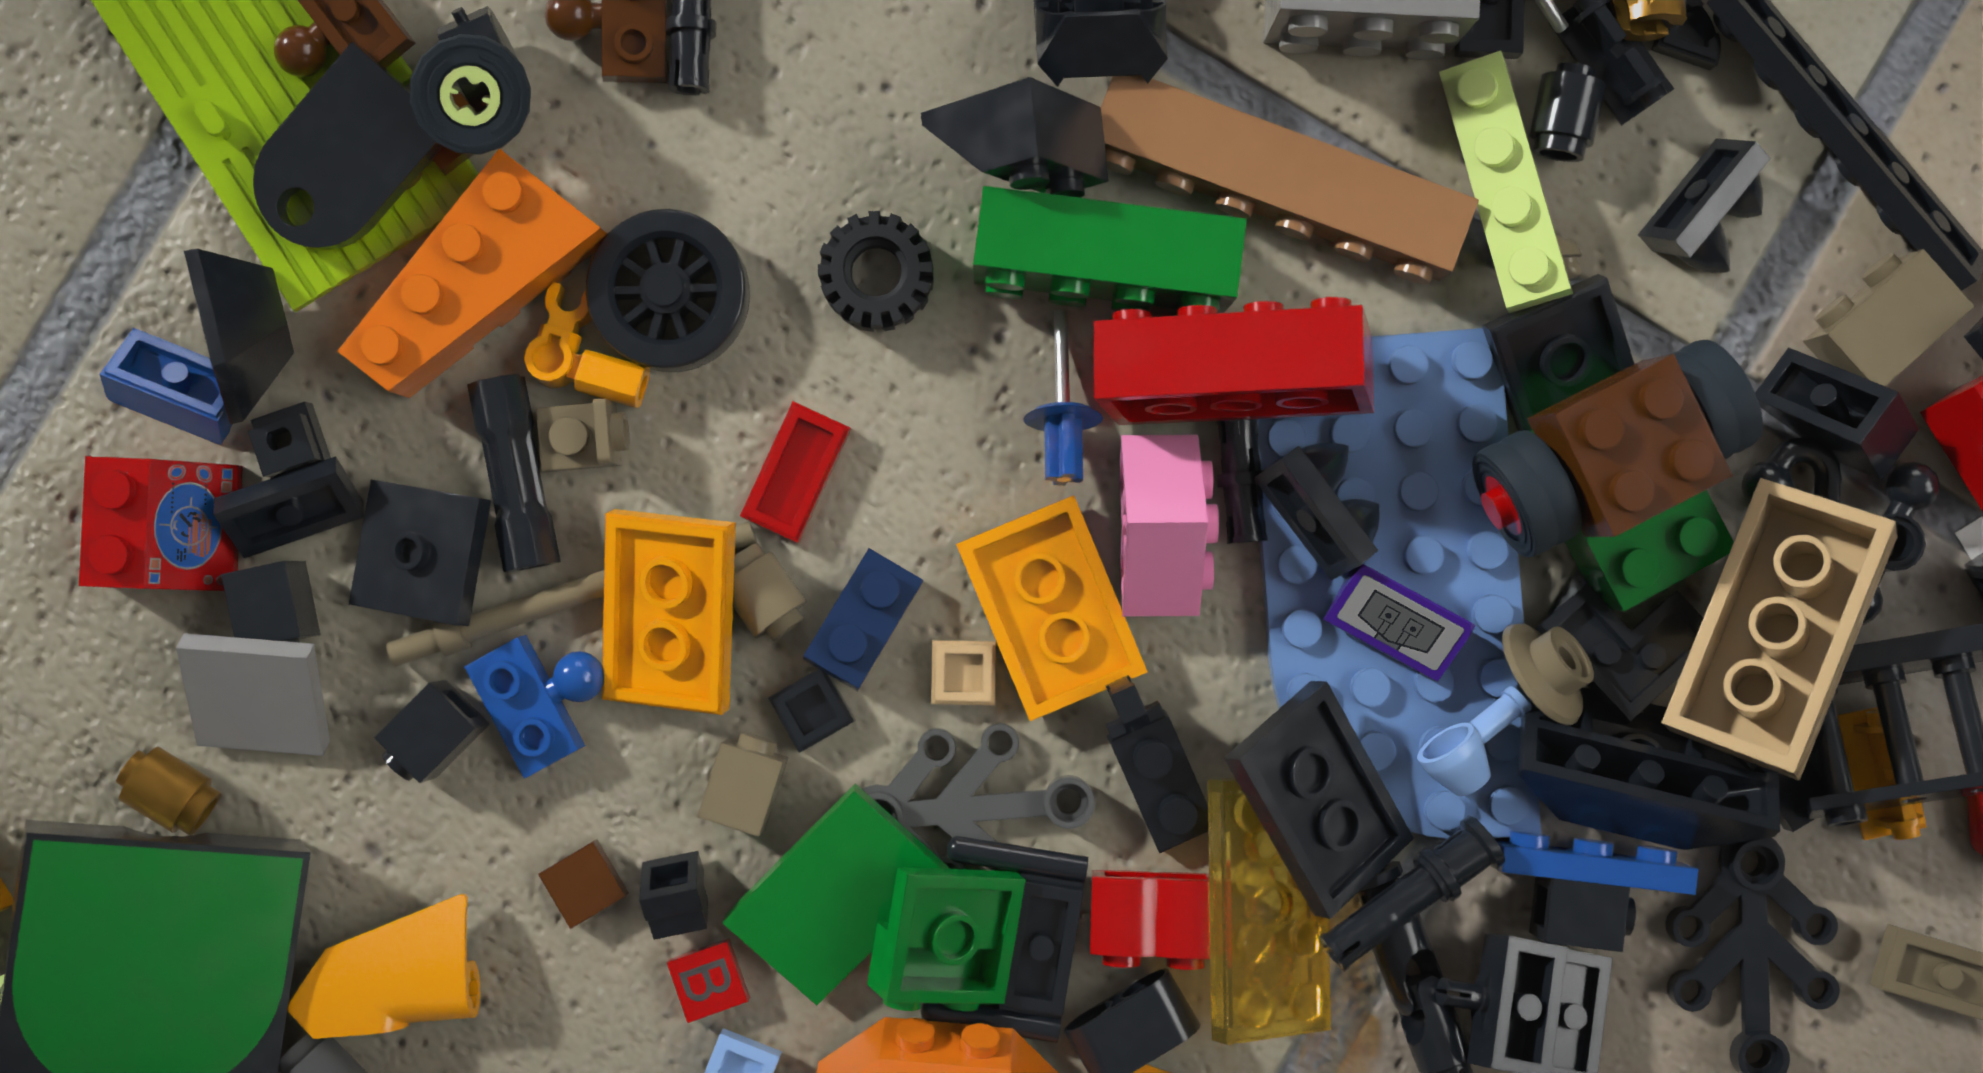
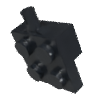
[1435,934,1613,1073]

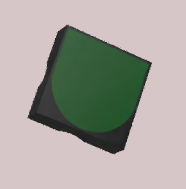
[0,819,311,1073]

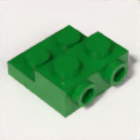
[867,867,1026,1011]

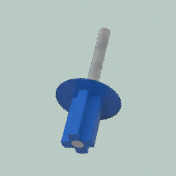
[1023,310,1103,486]

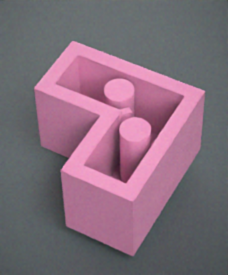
[1119,435,1219,616]

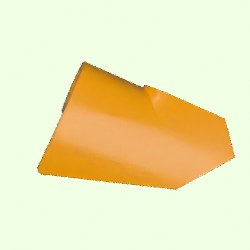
[287,893,481,1039]

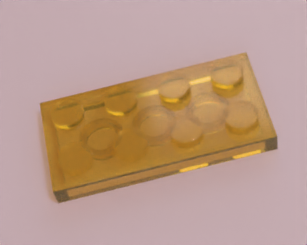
[1207,778,1331,1045]

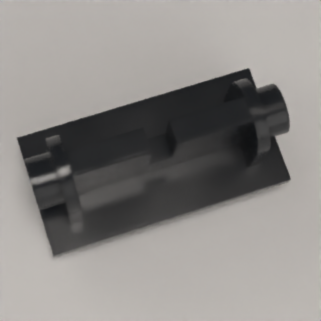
[1549,0,1674,126]

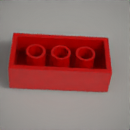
[1094,297,1374,425]

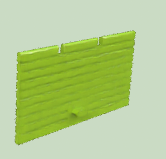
[91,0,479,313]

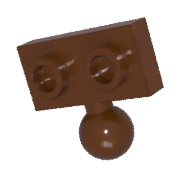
[274,0,416,77]
[544,0,666,83]

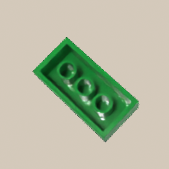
[973,186,1247,316]

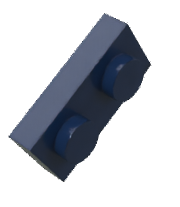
[803,548,923,692]

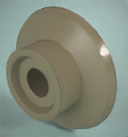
[1502,624,1594,725]

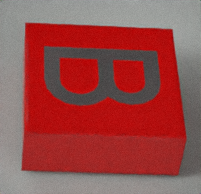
[667,938,750,1023]

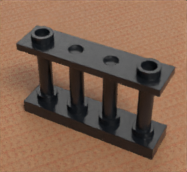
[1806,623,1983,827]

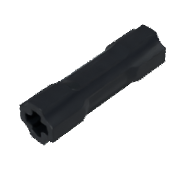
[467,374,561,573]

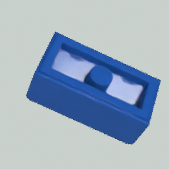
[99,328,232,445]

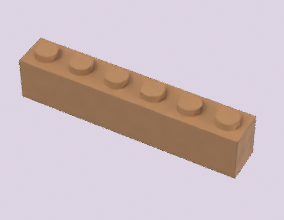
[1101,75,1479,285]

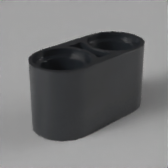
[1064,968,1201,1073]

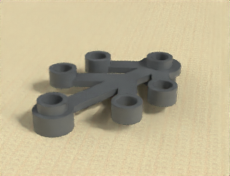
[863,722,1095,871]

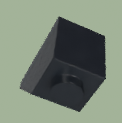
[1755,347,1919,481]

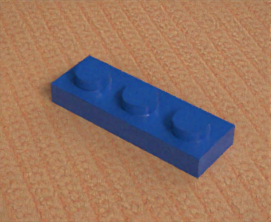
[1496,831,1699,895]

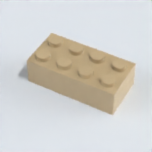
[1661,478,1897,781]

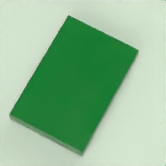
[722,783,949,1006]

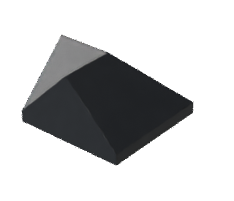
[184,248,294,424]

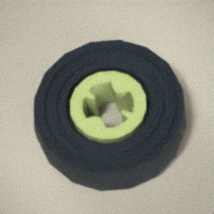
[410,34,531,155]

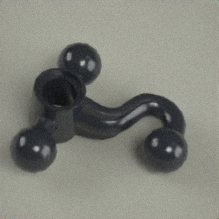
[1741,437,1940,625]

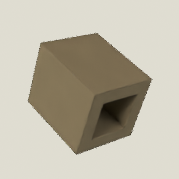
[697,732,789,837]

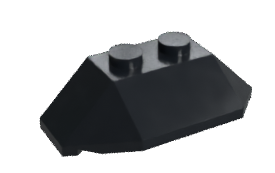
[1518,687,1780,850]

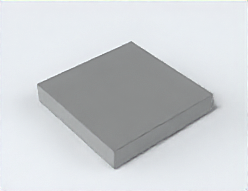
[176,633,330,756]

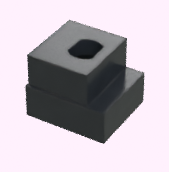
[248,401,331,479]
[639,851,708,940]

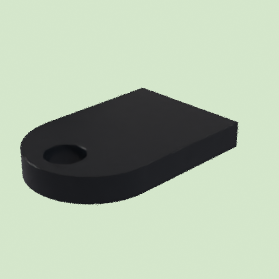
[253,42,443,249]

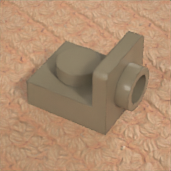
[536,398,630,472]

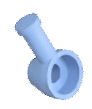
[1417,686,1531,796]

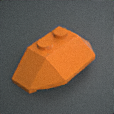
[816,1017,1059,1073]

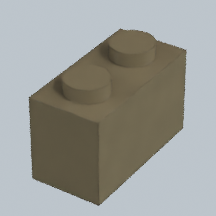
[1803,249,1975,386]

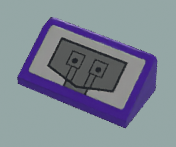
[1323,564,1476,682]

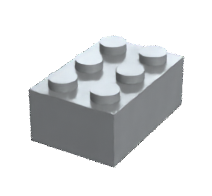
[1263,0,1480,60]

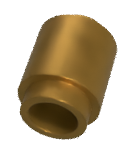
[116,746,222,835]

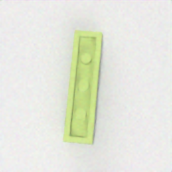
[1439,50,1573,313]

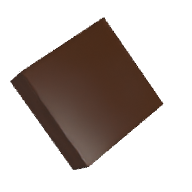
[538,839,629,929]

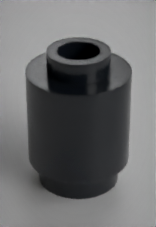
[1529,62,1606,162]

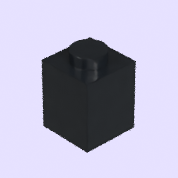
[221,561,321,643]
[374,680,490,783]
[1529,876,1636,952]

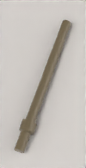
[386,521,758,667]

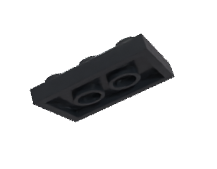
[1224,681,1414,919]

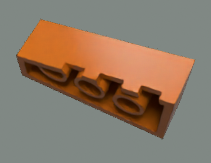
[338,149,607,398]

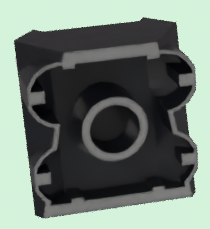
[1033,0,1168,87]

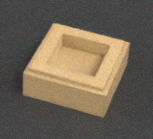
[931,640,996,705]

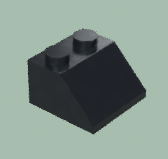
[921,77,1109,198]

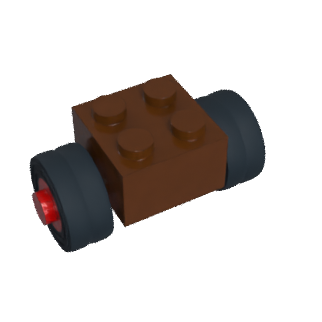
[1472,339,1763,558]

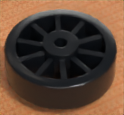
[586,209,750,372]

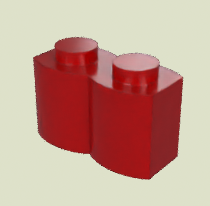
[1089,870,1222,970]

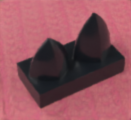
[1638,138,1771,273]
[1253,443,1380,580]

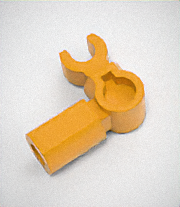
[524,282,650,408]

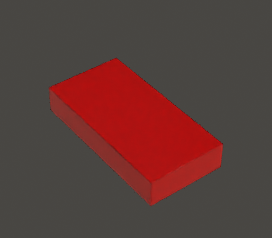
[740,401,852,543]

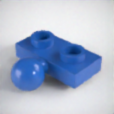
[464,635,604,779]

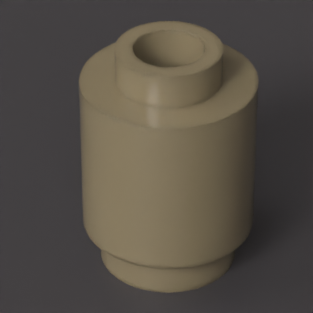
[733,543,807,641]

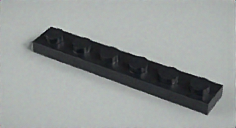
[1706,0,1983,291]

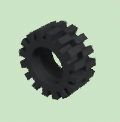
[818,211,934,332]

